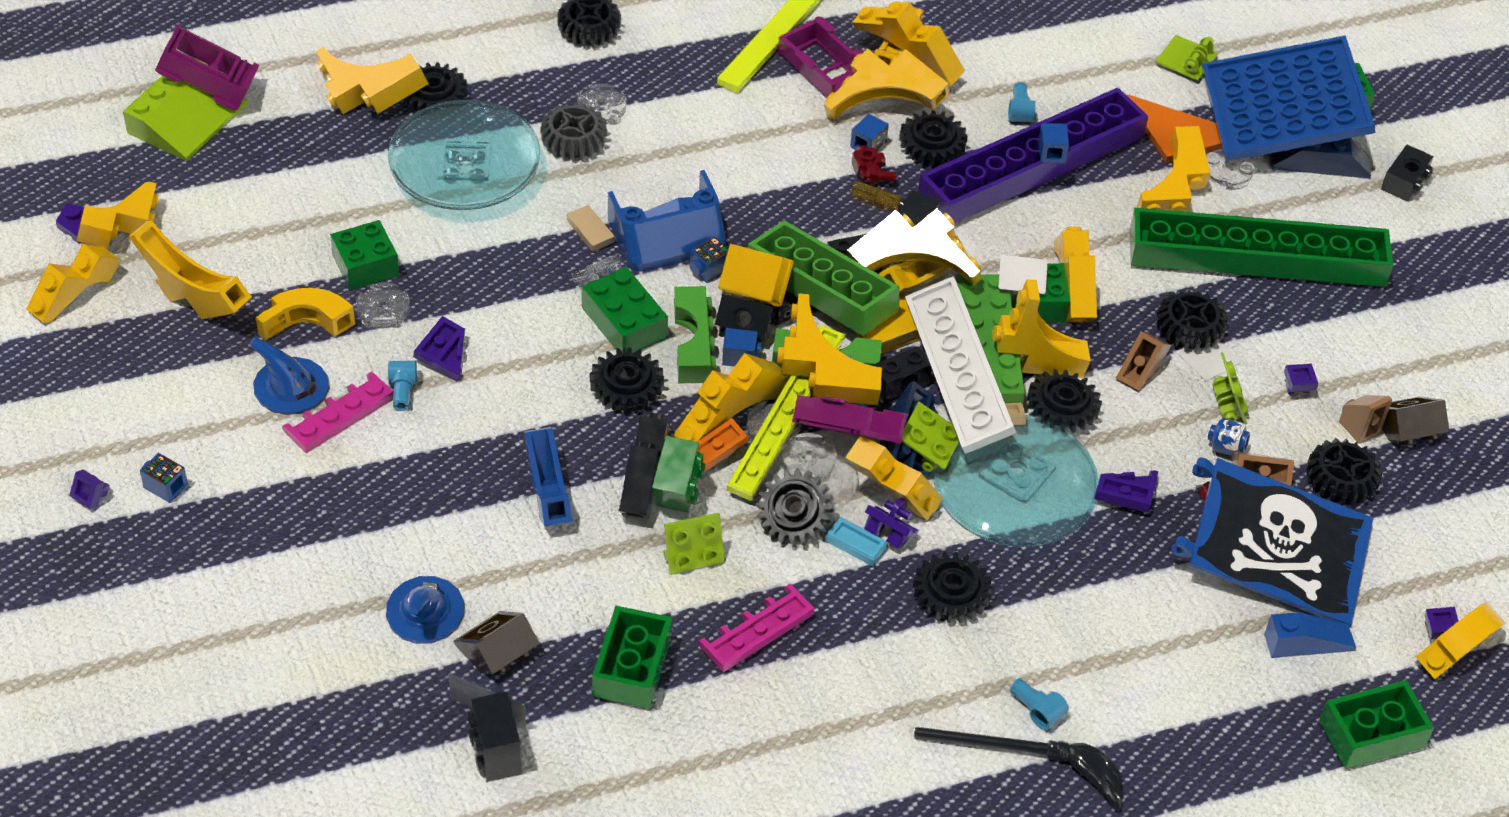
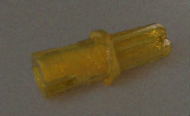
[851,181,902,211]

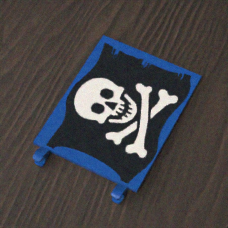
[1172,457,1373,627]

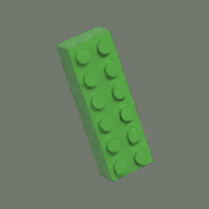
[748,220,899,336]
[955,274,1025,404]

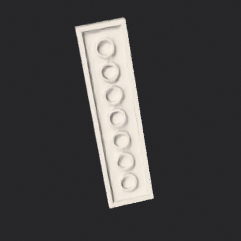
[905,276,1017,454]

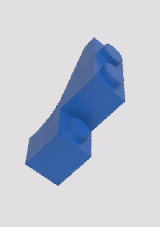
[524,427,572,526]

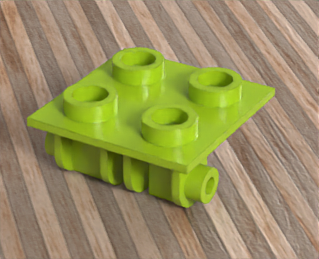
[1155,35,1218,81]
[1212,352,1249,424]
[902,402,959,472]
[663,512,725,575]

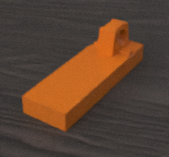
[698,418,749,473]

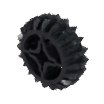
[557,0,621,48]
[1156,289,1228,352]
[1306,437,1382,506]

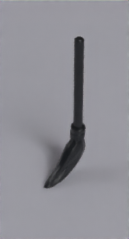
[914,727,1122,811]

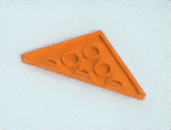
[1127,94,1222,163]

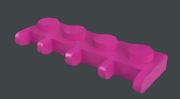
[282,371,393,453]
[698,584,814,672]

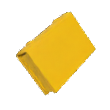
[718,244,794,307]
[855,291,921,354]

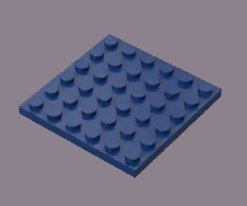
[1202,35,1375,161]

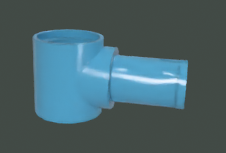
[1008,82,1035,122]
[388,361,417,411]
[1010,678,1069,730]

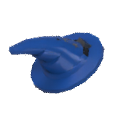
[249,337,329,415]
[386,576,464,644]

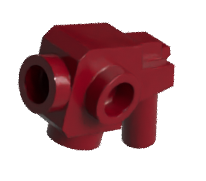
[851,145,897,185]

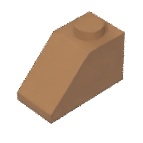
[1116,331,1171,391]
[1339,395,1393,444]
[1232,451,1295,486]

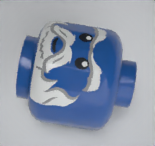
[1208,418,1250,457]

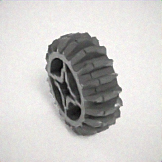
[540,103,607,161]

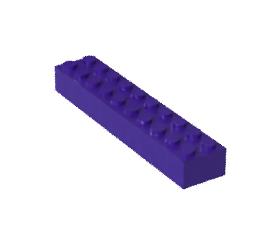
[918,87,1148,223]

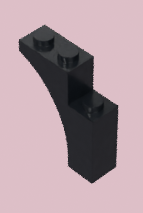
[619,413,673,519]

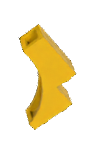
[1136,126,1211,212]
[1054,226,1097,322]

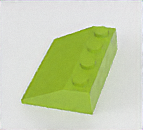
[123,55,248,161]

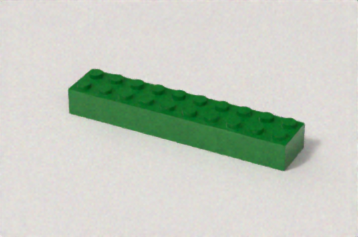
[1130,207,1393,287]

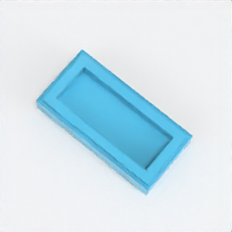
[825,517,888,566]

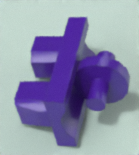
[864,498,919,549]

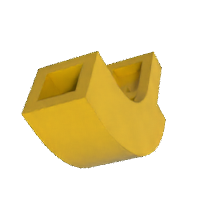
[256,288,355,341]
[1415,601,1507,679]

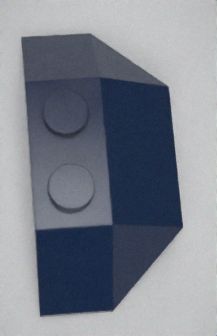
[1271,138,1371,179]
[879,381,938,478]

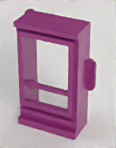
[778,16,863,97]
[155,24,260,111]
[792,395,908,444]

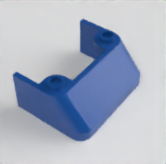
[608,170,726,271]

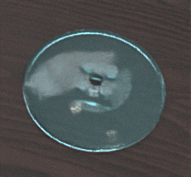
[388,100,540,210]
[933,415,1099,547]

